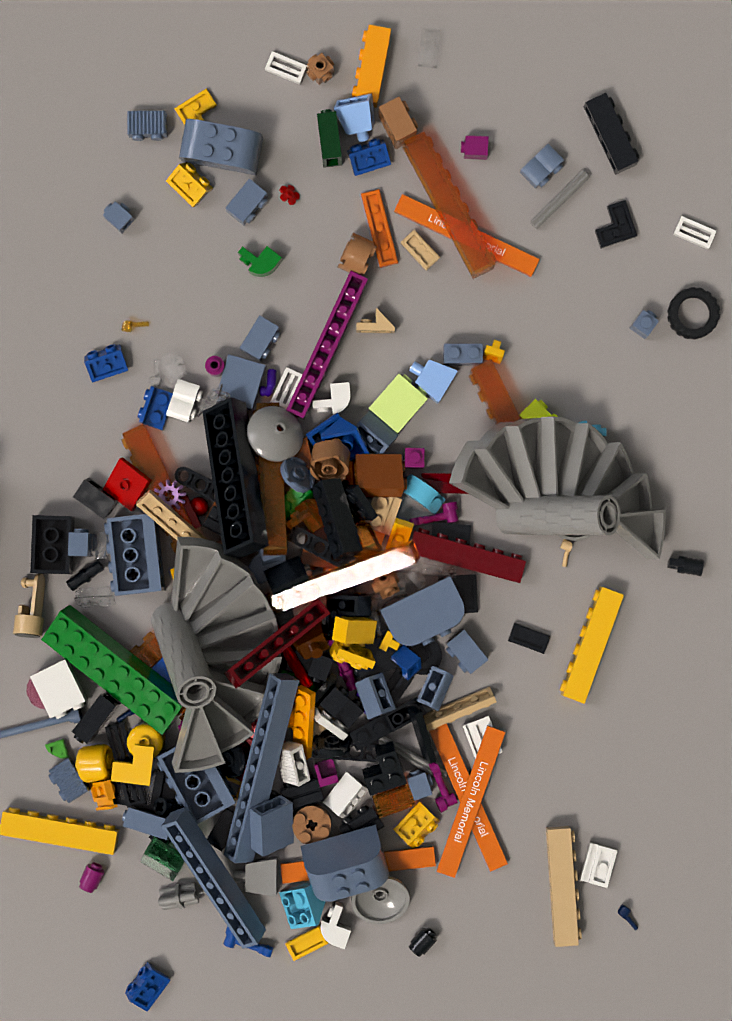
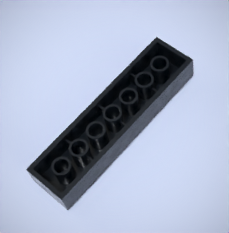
[202,397,269,559]

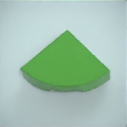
[45,739,70,758]

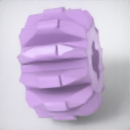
[154,479,186,510]

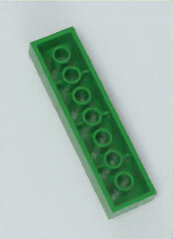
[41,605,185,735]

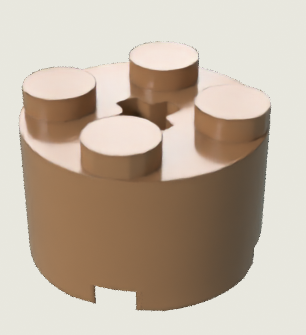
[337,232,377,276]
[310,438,350,481]
[292,803,332,844]

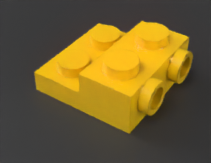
[329,640,375,670]

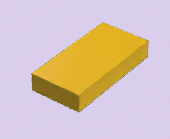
[285,925,328,961]

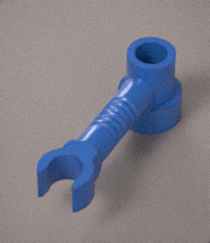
[223,926,273,957]

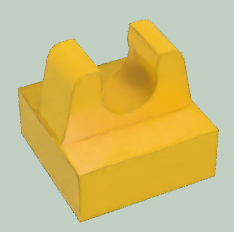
[483,339,505,364]
[378,630,400,651]

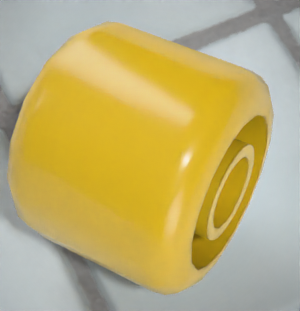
[127,722,166,758]
[75,744,114,783]

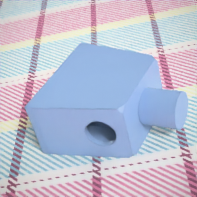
[334,93,375,142]
[409,360,458,404]

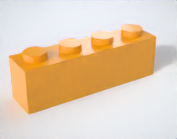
[352,25,391,108]

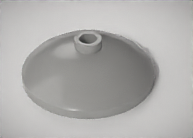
[247,406,303,462]
[351,876,410,924]

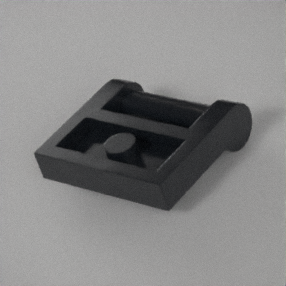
[343,485,378,523]

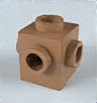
[306,53,334,85]
[370,567,400,600]

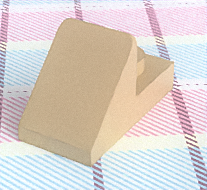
[356,308,395,333]

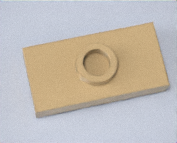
[400,229,440,271]

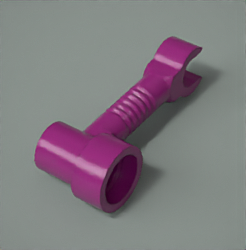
[409,502,459,527]
[429,762,458,813]

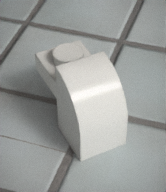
[312,382,350,415]
[321,902,351,949]

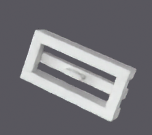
[265,51,307,85]
[673,216,716,250]
[270,367,302,409]

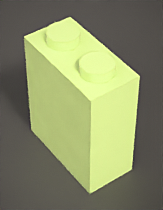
[369,374,428,434]

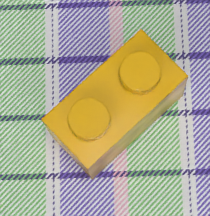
[332,616,377,647]

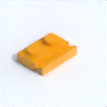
[89,780,118,811]

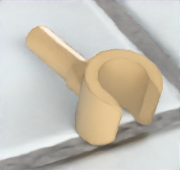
[560,539,573,567]

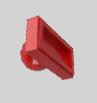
[180,491,208,529]

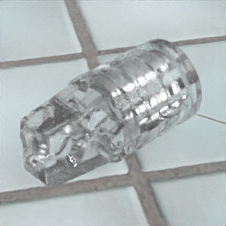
[422,558,457,578]

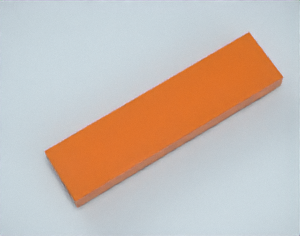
[361,189,398,268]

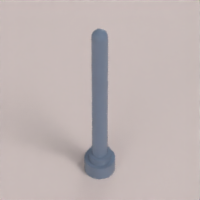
[0,708,83,739]

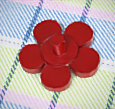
[279,185,300,205]

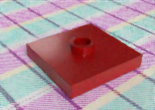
[103,458,151,511]

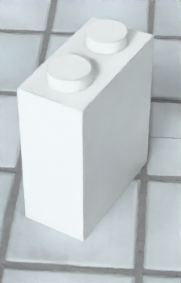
[30,659,88,719]

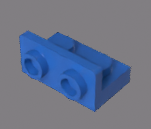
[347,138,391,176]
[84,344,128,383]
[137,386,173,431]
[125,962,170,1012]

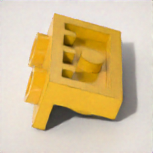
[166,162,213,207]
[393,802,440,848]

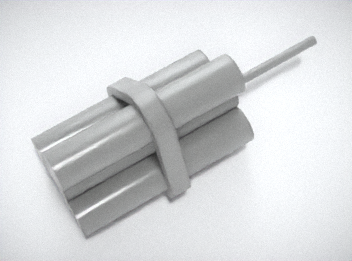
[158,882,205,910]

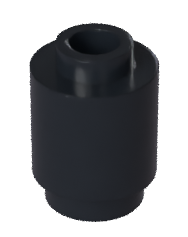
[409,927,437,957]

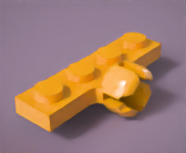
[288,685,316,760]

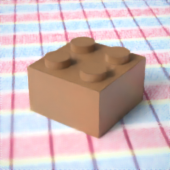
[378,97,418,150]

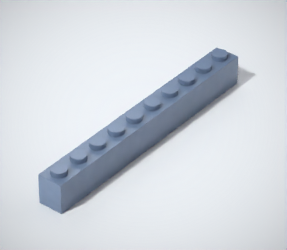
[224,673,299,863]

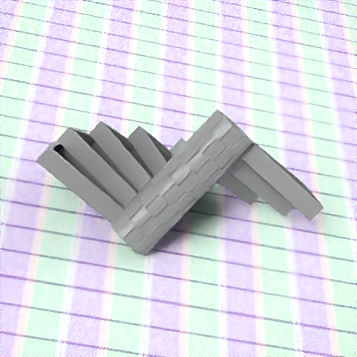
[449,416,665,559]
[151,537,282,773]

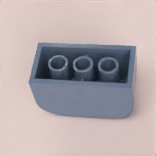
[179,119,263,176]
[380,576,465,646]
[301,825,389,902]

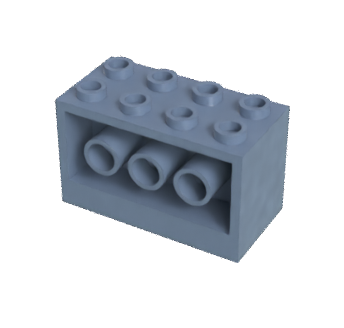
[104,514,166,596]
[156,745,238,824]

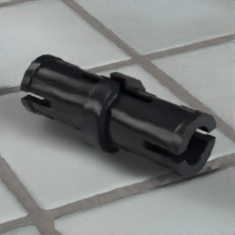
[66,560,105,591]

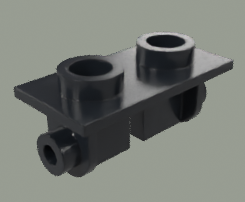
[387,667,414,706]

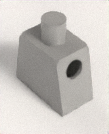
[234,857,277,897]

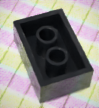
[30,515,75,574]

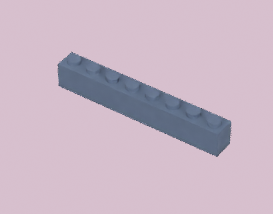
[161,807,266,949]

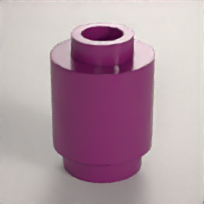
[205,356,225,377]
[79,862,105,893]

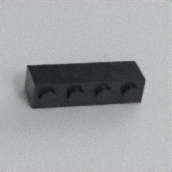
[583,93,639,175]
[312,478,363,560]

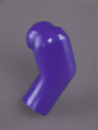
[260,369,277,397]

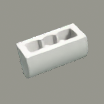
[323,772,368,819]

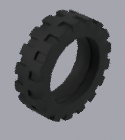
[667,287,720,340]

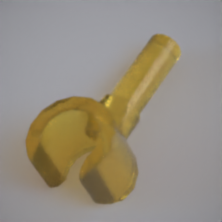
[121,320,149,332]

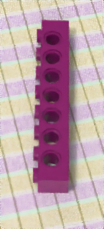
[286,271,368,420]

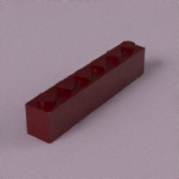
[408,528,526,583]
[224,598,330,689]

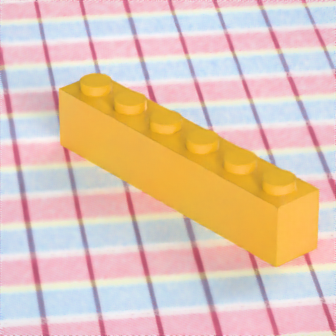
[559,587,624,704]
[0,807,120,855]

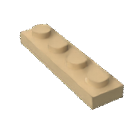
[136,490,207,540]
[423,687,497,731]

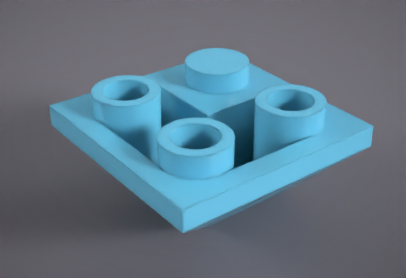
[279,882,325,929]

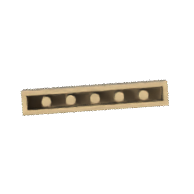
[546,826,582,947]

